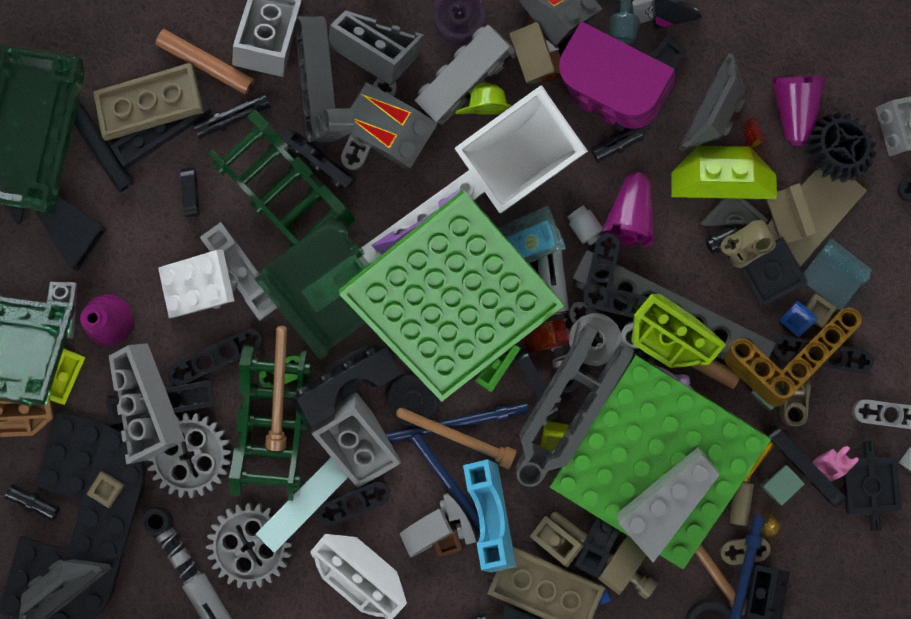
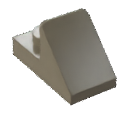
[530,516,583,567]

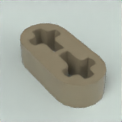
[719,537,770,565]

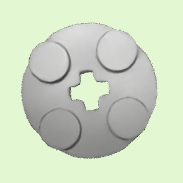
[569,313,622,366]

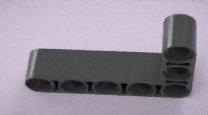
[295,16,355,143]

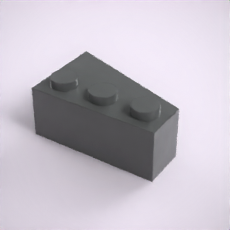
[328,10,424,85]

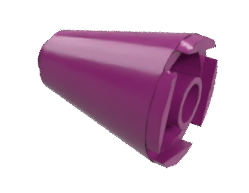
[772,76,826,146]
[601,172,654,247]
[80,294,134,346]

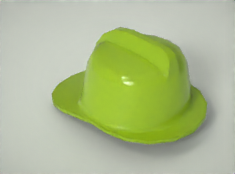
[455,82,512,115]

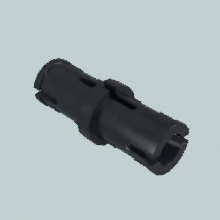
[590,128,644,163]
[4,484,60,521]

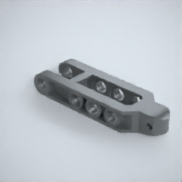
[515,323,634,487]

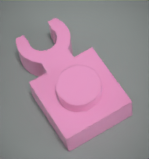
[812,446,859,482]

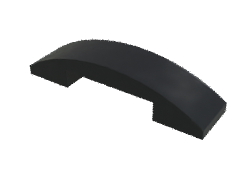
[574,516,620,579]

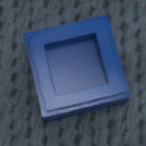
[779,301,818,338]

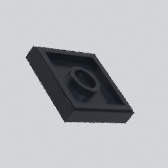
[740,237,809,307]

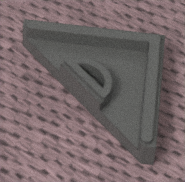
[700,198,768,226]

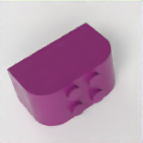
[559,21,675,129]

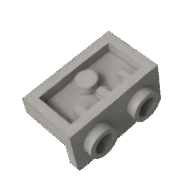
[875,96,911,156]

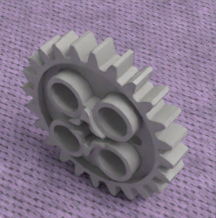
[148,413,232,498]
[206,502,293,589]

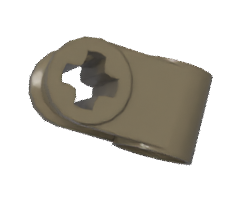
[721,220,776,268]
[779,379,811,427]

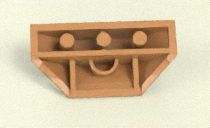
[0,381,54,437]

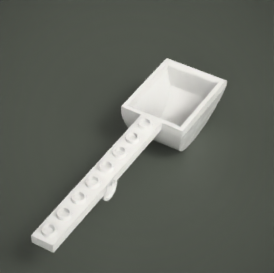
[302,85,588,312]

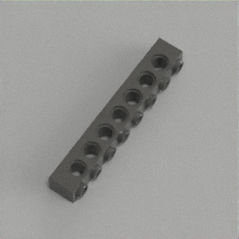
[571,250,776,372]

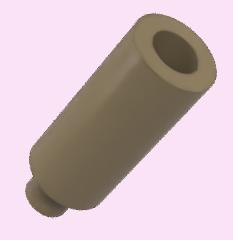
[729,476,754,526]

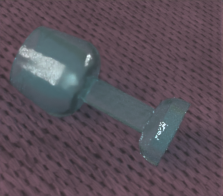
[609,0,640,44]

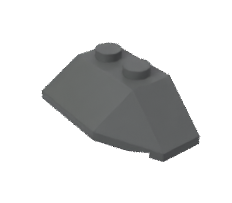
[678,53,745,151]
[19,559,112,619]

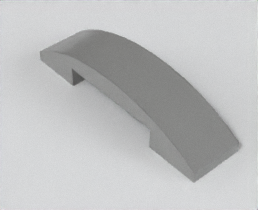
[200,222,281,321]

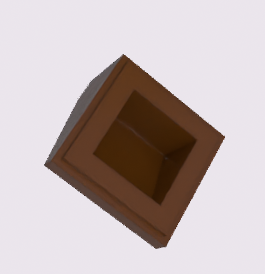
[434,520,463,558]

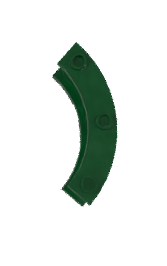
[208,110,356,261]
[229,346,311,501]

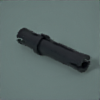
[193,93,271,139]

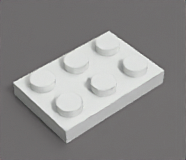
[158,250,234,318]

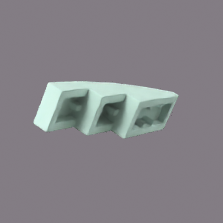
[256,457,348,553]

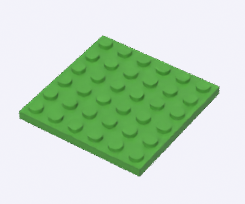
[339,189,564,401]
[550,354,771,569]

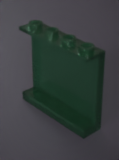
[254,217,372,360]

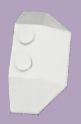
[310,534,407,619]

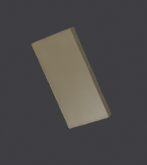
[93,63,204,141]
[767,169,867,267]
[487,547,605,619]

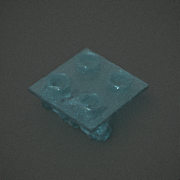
[804,238,872,311]

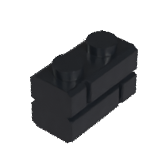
[745,565,790,619]

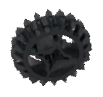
[805,112,876,183]

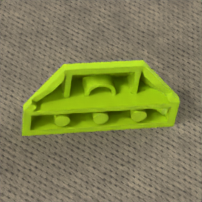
[671,146,777,199]
[632,294,726,368]

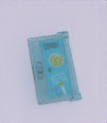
[498,206,565,263]

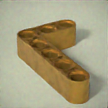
[724,308,862,407]

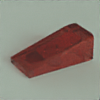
[741,117,769,149]
[523,318,569,353]

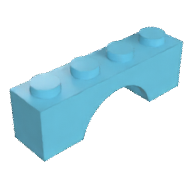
[463,459,516,573]

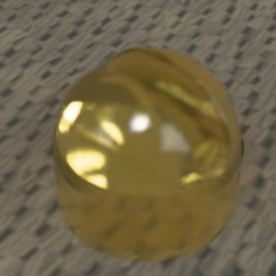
[761,513,780,537]

